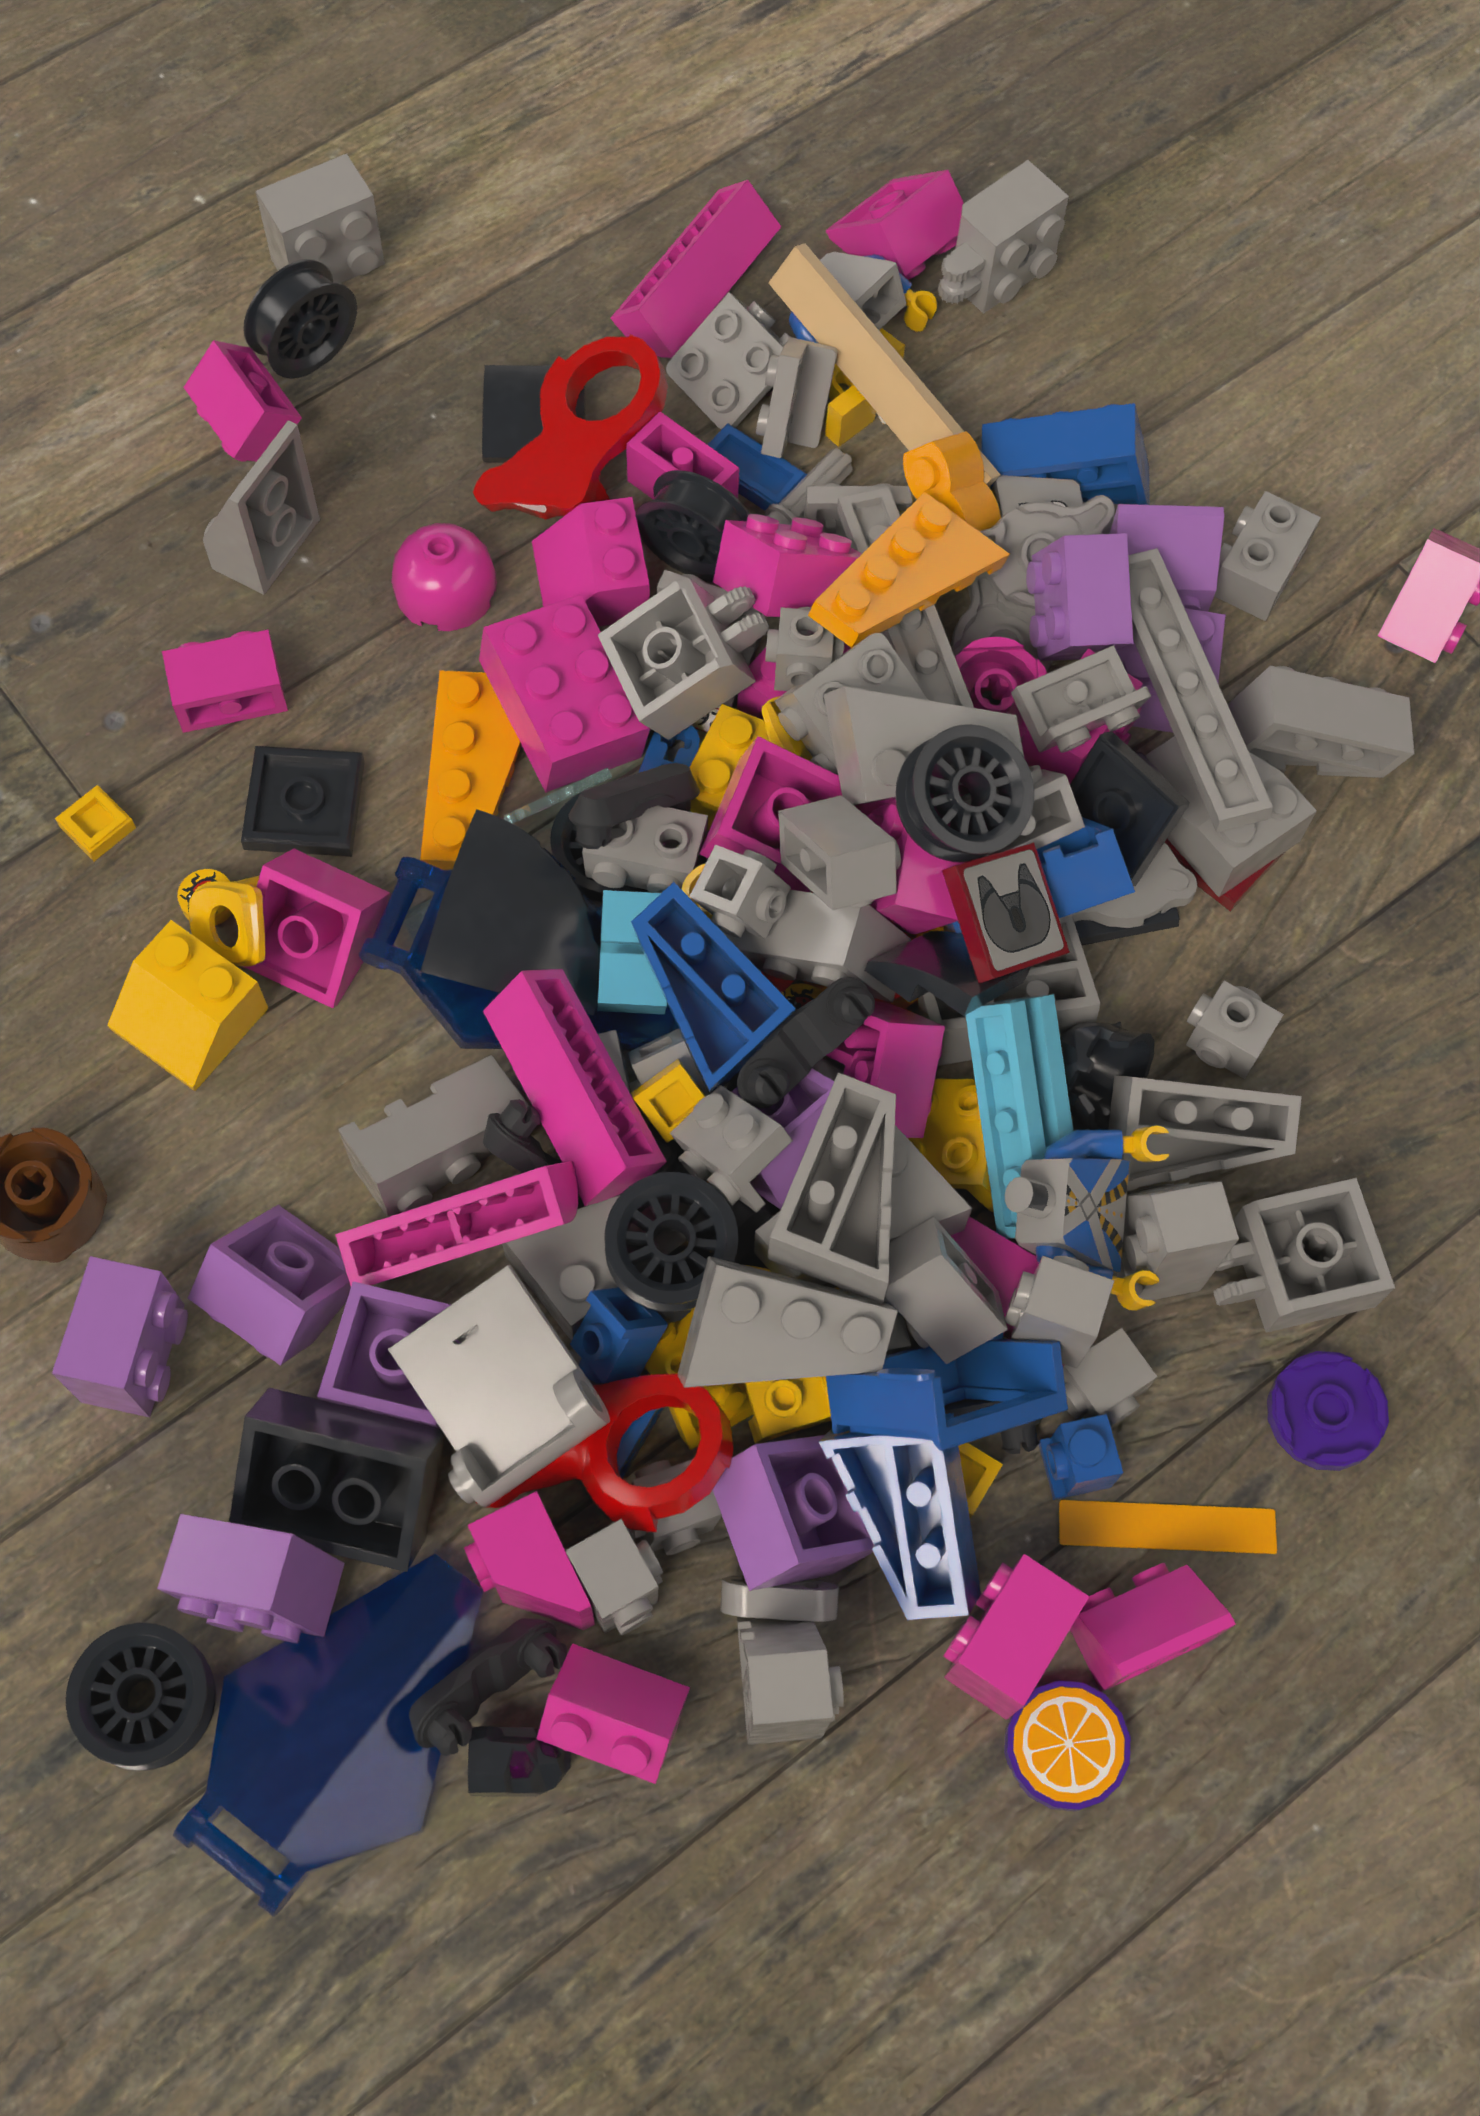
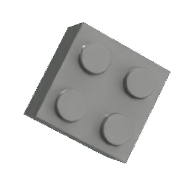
[256,153,385,283]

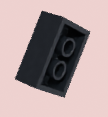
[229,1387,445,1572]

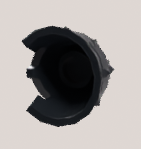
[1060,1022,1155,1130]

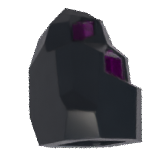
[468,1726,572,1797]

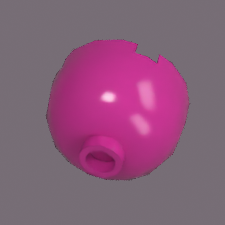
[392,523,497,632]

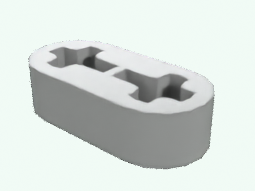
[720,1576,839,1622]

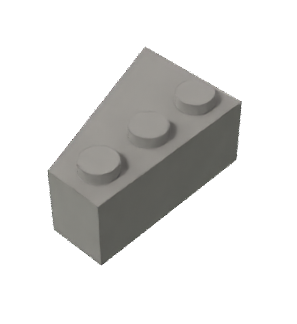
[678,1256,898,1388]
[737,1618,844,1745]

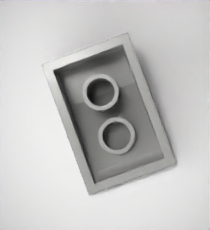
[202,420,320,595]
[1145,736,1317,897]

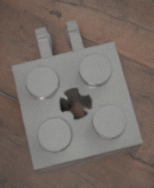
[938,160,1069,314]
[598,578,769,740]
[1213,1178,1395,1333]

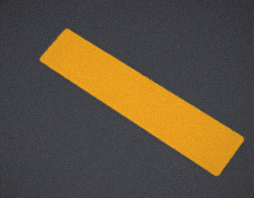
[1059,1500,1277,1554]

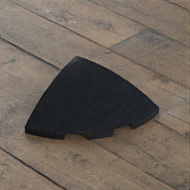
[421,809,600,1016]

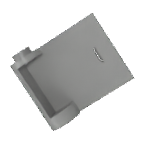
[388,1265,610,1507]

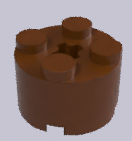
[0,1127,107,1263]

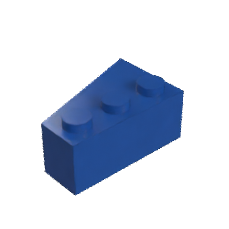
[981,403,1150,505]
[943,817,1135,934]
[631,882,796,1094]

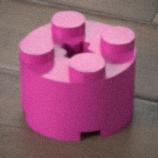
[955,637,1047,744]

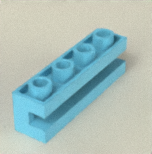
[966,994,1073,1238]

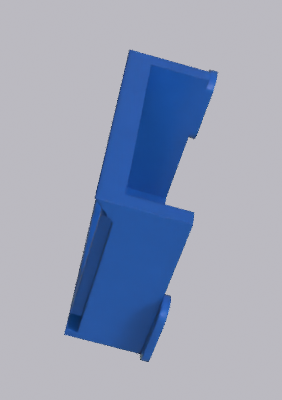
[826,1332,1068,1451]

